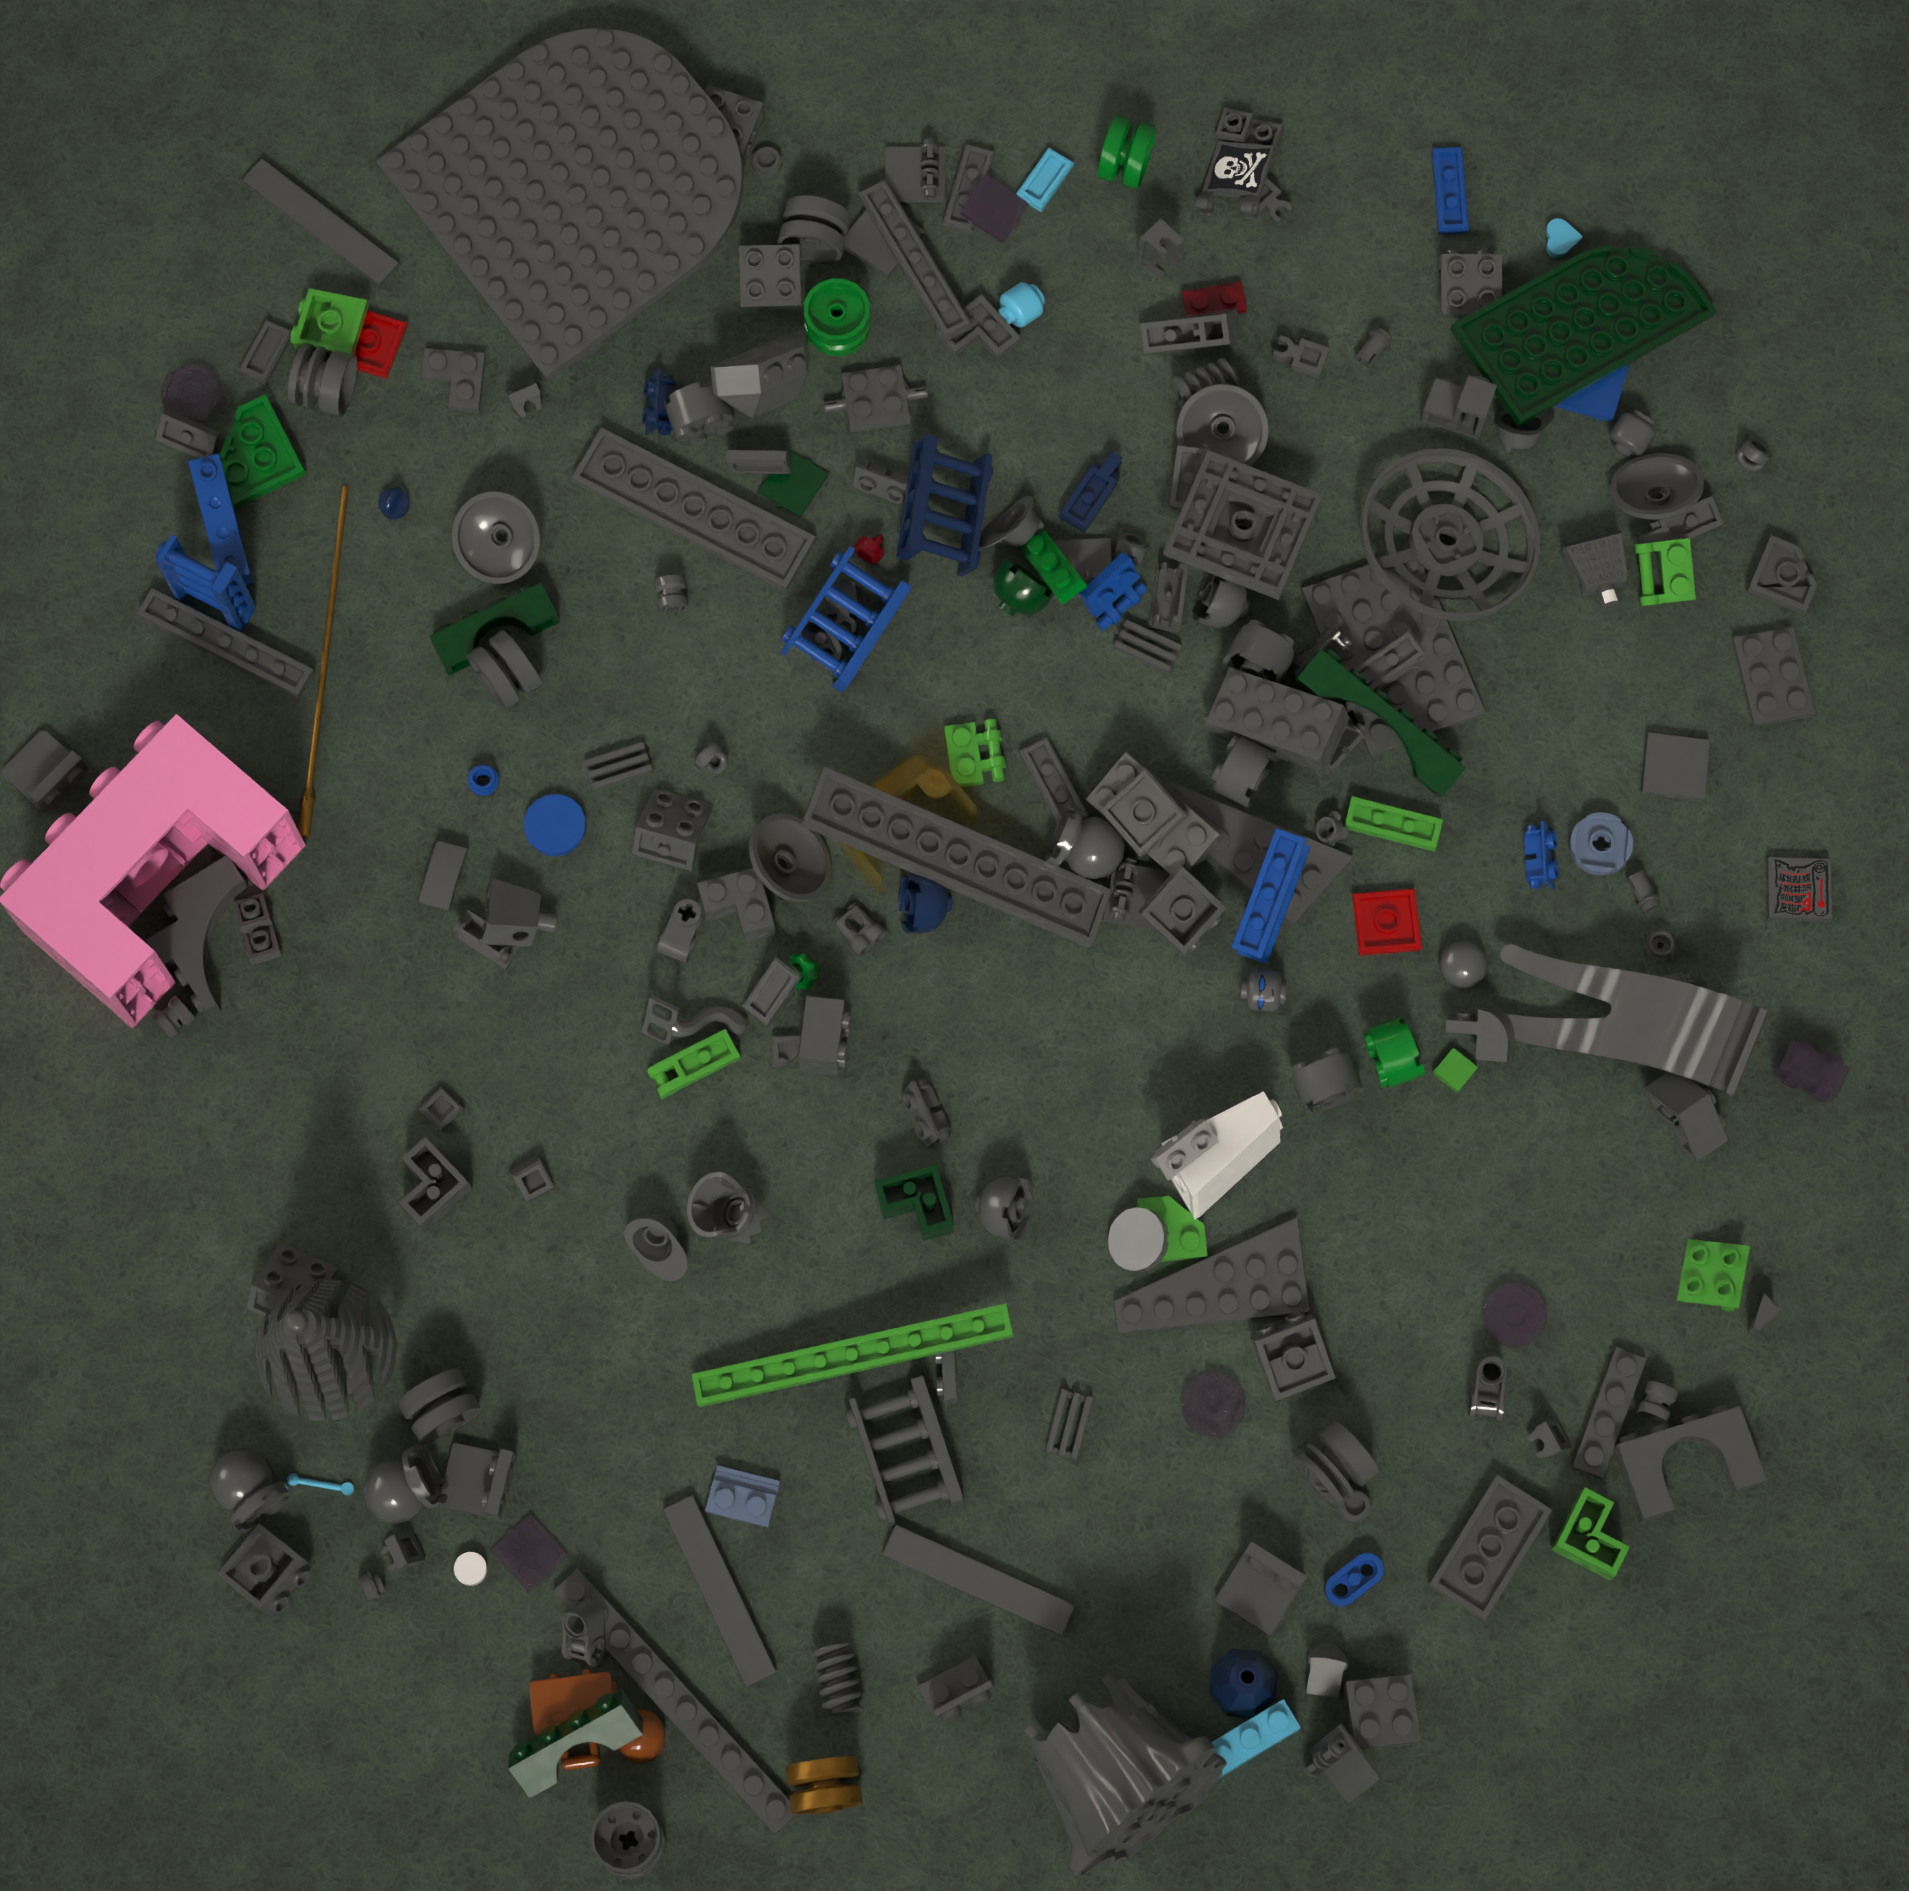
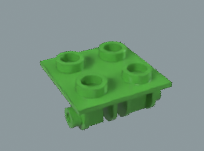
[1677,1239,1750,1312]

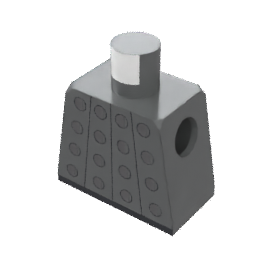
[1561,530,1628,608]

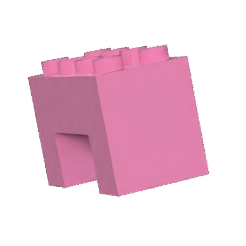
[0,714,306,1029]

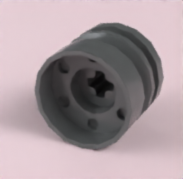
[288,343,358,417]
[1292,1421,1379,1509]
[590,1801,667,1879]

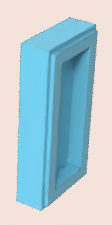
[1016,148,1074,212]

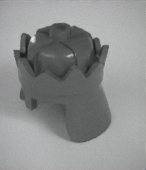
[687,1172,770,1244]

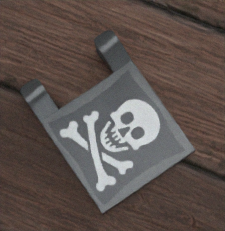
[1196,141,1276,220]

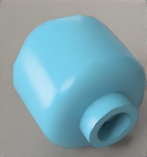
[999,282,1045,328]

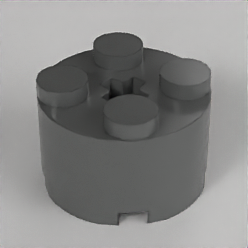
[664,381,734,446]
[1223,620,1295,684]
[1211,735,1277,808]
[1291,1048,1365,1115]

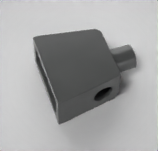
[481,878,557,947]

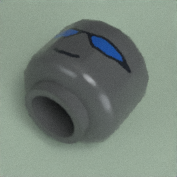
[1241,970,1287,1012]

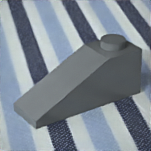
[1140,308,1241,354]

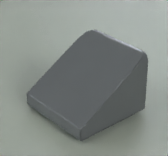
[509,1155,554,1202]
[1748,1293,1780,1336]

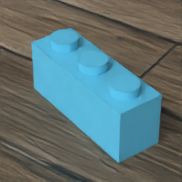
[1211,1699,1301,1779]

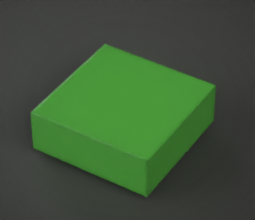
[1432,1048,1478,1093]

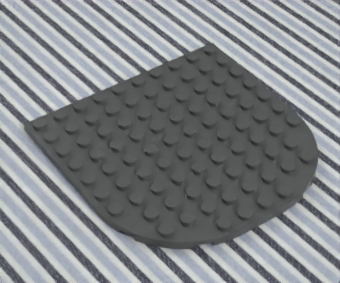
[376,28,744,382]

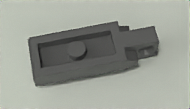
[1636,495,1724,544]

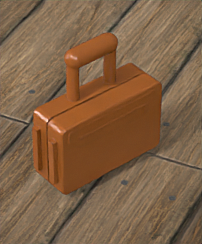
[529,1669,618,1770]

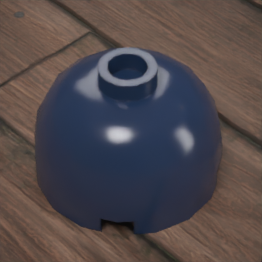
[898,871,952,933]

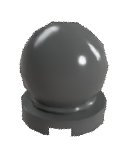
[1045,804,1125,879]
[363,1444,448,1523]
[209,1448,292,1533]

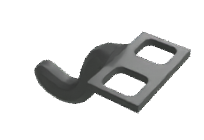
[641,995,747,1046]

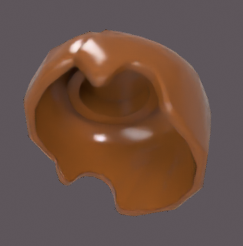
[618,1708,665,1764]

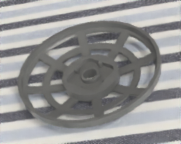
[1360,448,1540,621]

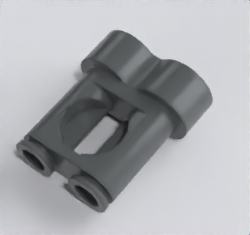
[833,903,888,956]

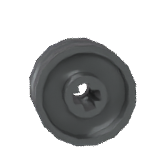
[777,195,851,264]
[467,630,542,711]
[397,1368,482,1444]

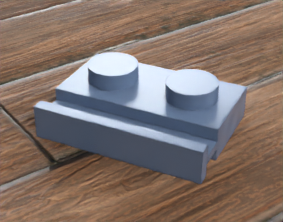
[705,1465,780,1528]

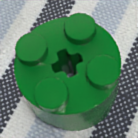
[1363,1016,1425,1088]

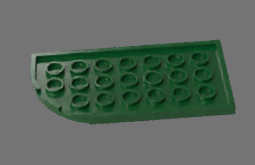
[1450,245,1717,427]

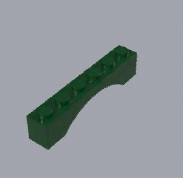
[1294,649,1466,797]

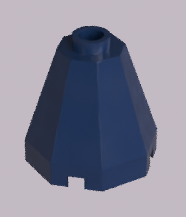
[1209,1648,1277,1718]

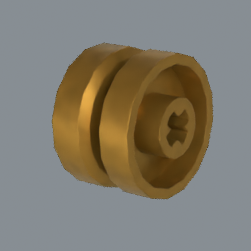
[785,1756,863,1815]

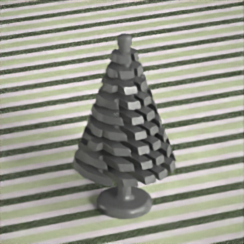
[254,1279,398,1421]

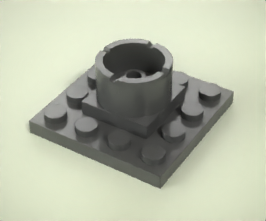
[1163,450,1323,600]

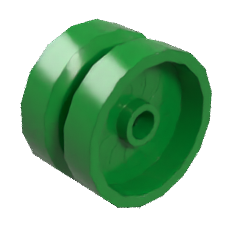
[1097,115,1157,190]
[804,278,870,356]

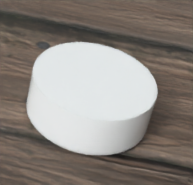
[454,1552,487,1586]

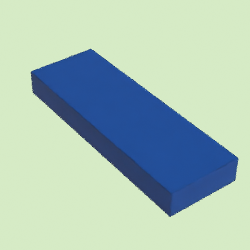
[1432,147,1469,234]

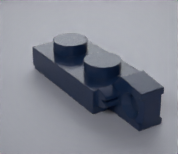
[1059,452,1122,533]

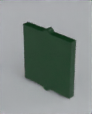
[758,449,829,518]

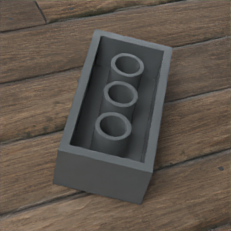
[1205,668,1350,774]
[1086,752,1227,875]

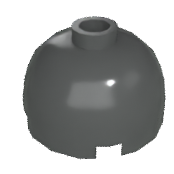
[1193,573,1250,628]
[975,1176,1033,1241]

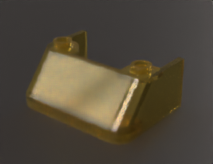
[835,754,978,894]

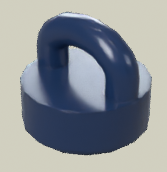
[378,487,410,520]

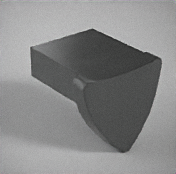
[1306,1641,1348,1698]

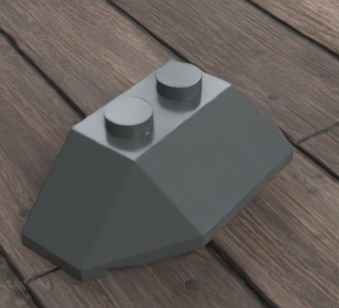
[710,329,809,418]

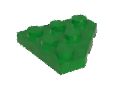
[219,394,306,509]

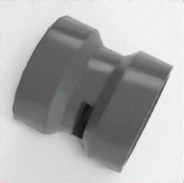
[654,575,688,614]
[151,996,196,1040]
[1637,1381,1678,1424]

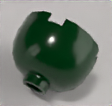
[993,558,1055,616]

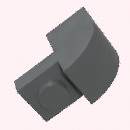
[1446,1006,1514,1062]

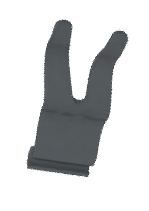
[1475,944,1769,1096]

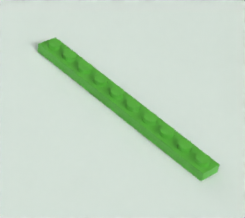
[691,1303,1014,1407]

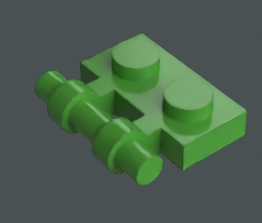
[944,719,1006,788]

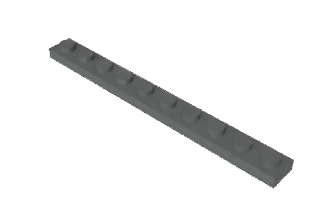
[554,1568,797,1835]

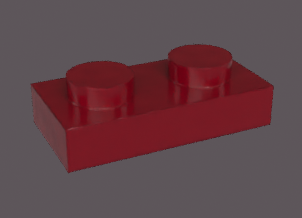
[1181,281,1247,315]

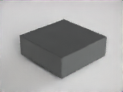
[419,1087,464,1132]

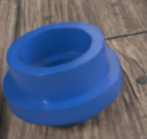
[468,765,499,796]

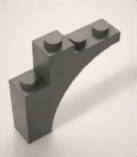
[146,855,248,1017]

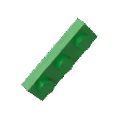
[1019,529,1087,605]

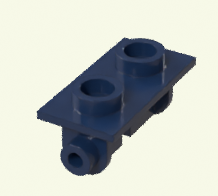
[642,368,676,435]

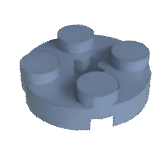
[1569,812,1633,876]

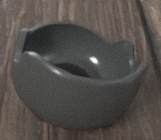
[1439,940,1487,988]

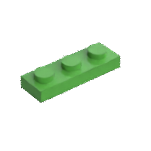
[1344,796,1443,852]

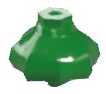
[789,953,821,990]

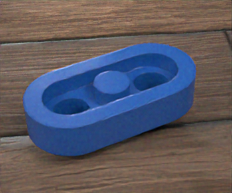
[1324,1553,1384,1607]

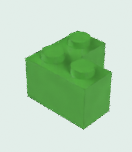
[1551,1487,1630,1581]

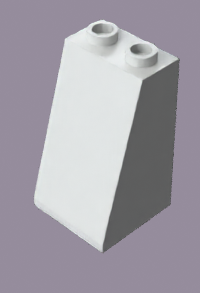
[1161,1091,1283,1220]

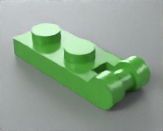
[647,1029,740,1099]

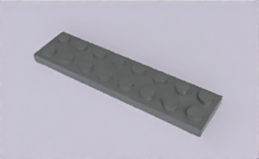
[571,427,816,592]

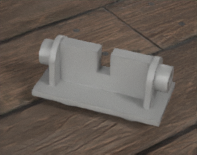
[1150,1119,1219,1181]

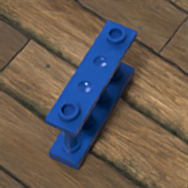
[188,454,253,587]
[156,534,256,633]
[780,546,912,693]
[1231,828,1311,964]

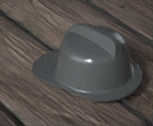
[1494,408,1555,454]
[979,496,1044,548]
[624,1211,688,1282]

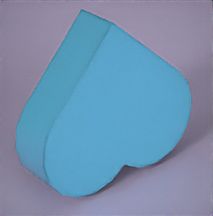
[1546,218,1583,259]

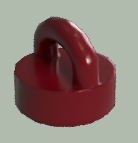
[853,534,885,565]

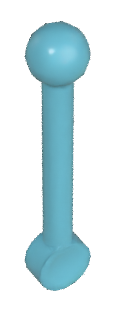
[287,1473,354,1496]

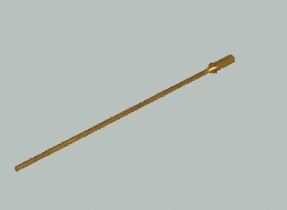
[298,486,349,839]

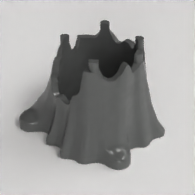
[1024,1672,1227,1878]

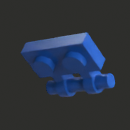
[1079,552,1147,631]

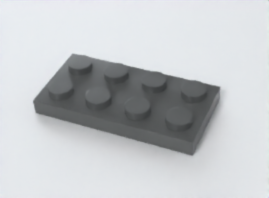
[1428,1475,1552,1621]

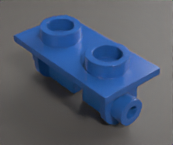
[1524,821,1559,889]

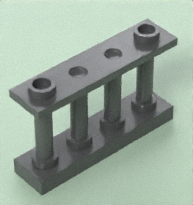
[845,1376,964,1527]

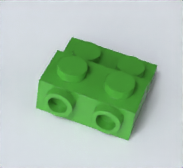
[290,288,369,355]

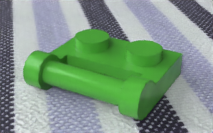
[1634,538,1696,606]

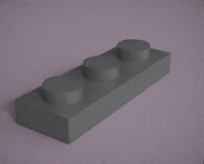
[933,1303,957,1404]

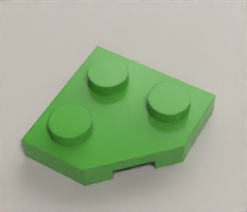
[1137,1196,1207,1262]

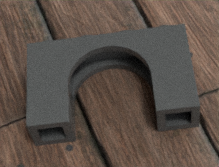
[1614,1404,1767,1523]

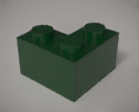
[874,1164,954,1241]

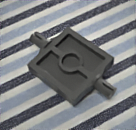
[824,365,928,433]

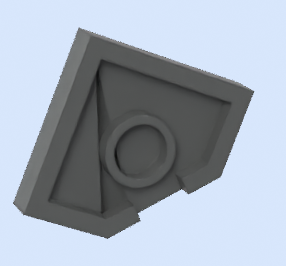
[1747,535,1817,615]

